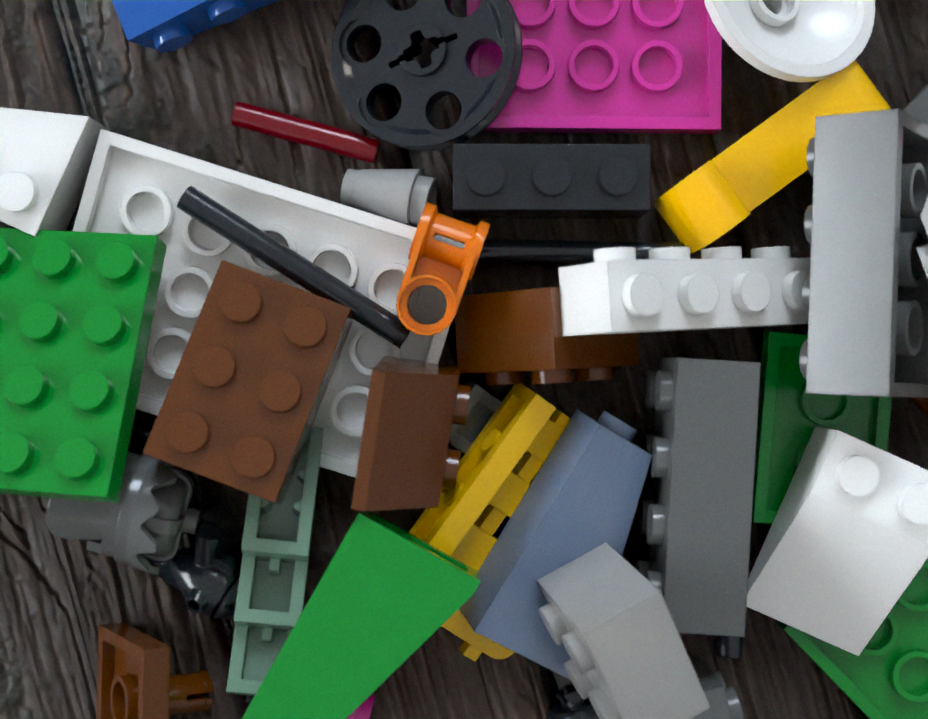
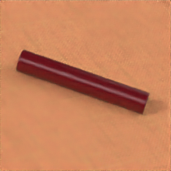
[231,101,381,164]

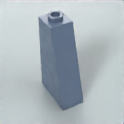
[459,409,652,679]

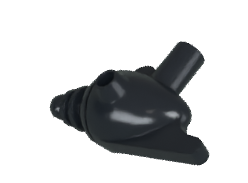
[153,522,241,619]

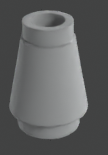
[340,168,438,227]

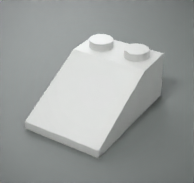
[746,426,928,656]

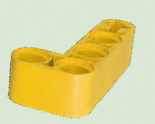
[652,60,891,254]

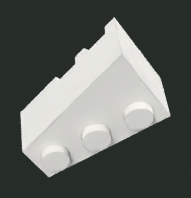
[0,107,111,237]

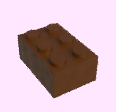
[143,260,353,505]

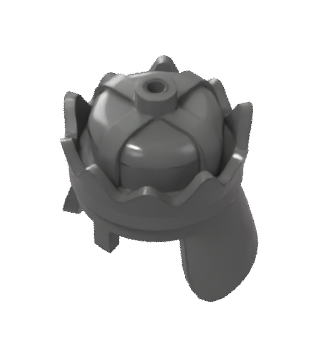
[45,450,202,575]

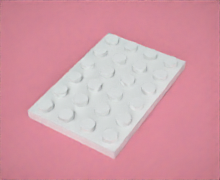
[73,129,465,478]

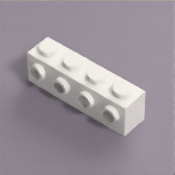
[558,246,811,336]

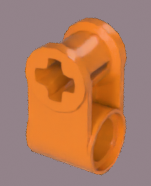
[396,202,491,336]

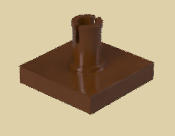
[96,622,213,719]

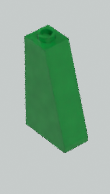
[242,511,481,719]

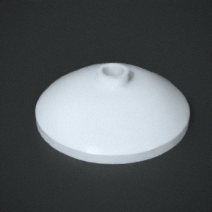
[704,0,875,82]

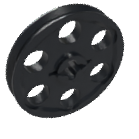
[332,0,523,151]

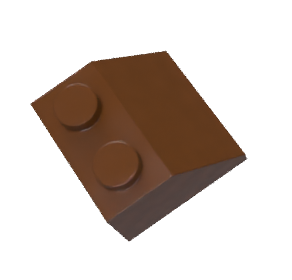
[351,356,471,511]

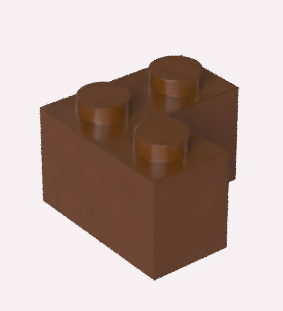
[455,287,639,385]

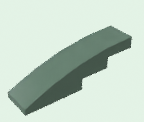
[226,427,324,696]

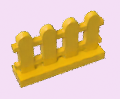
[409,384,570,662]

